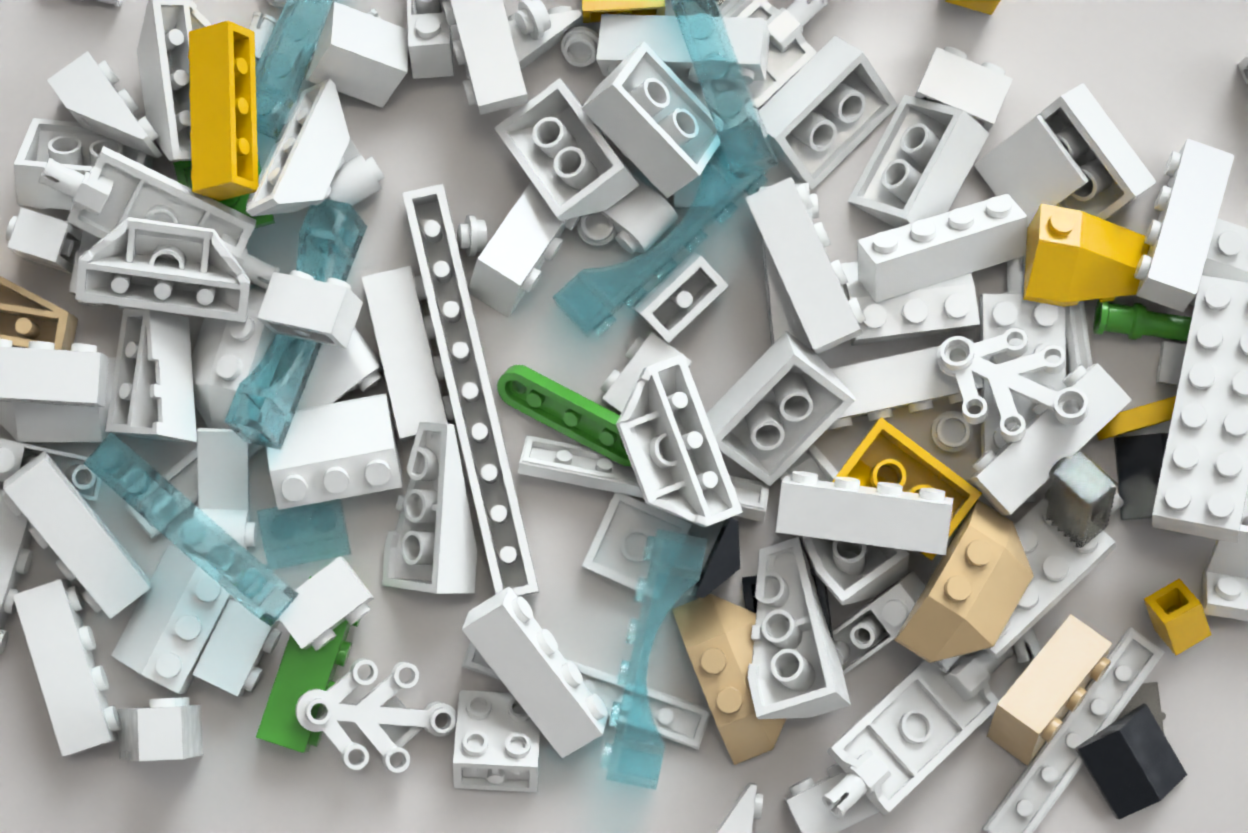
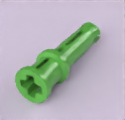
[1093,300,1192,342]

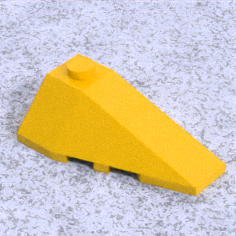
[1023,204,1150,307]

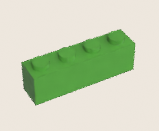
[256,576,361,753]

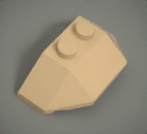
[894,500,1034,663]
[672,594,786,765]

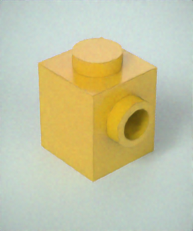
[1144,578,1212,656]

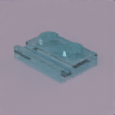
[257,499,352,571]

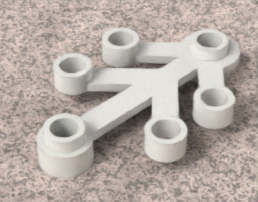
[937,328,1088,442]
[295,658,457,773]

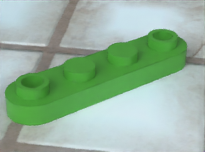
[497,365,631,466]

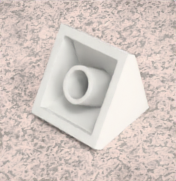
[305,2,409,108]

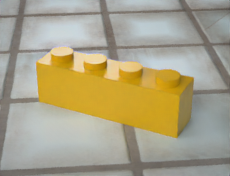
[188,21,259,201]

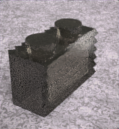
[1044,451,1118,548]

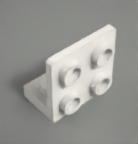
[1202,524,1248,621]
[453,690,540,792]

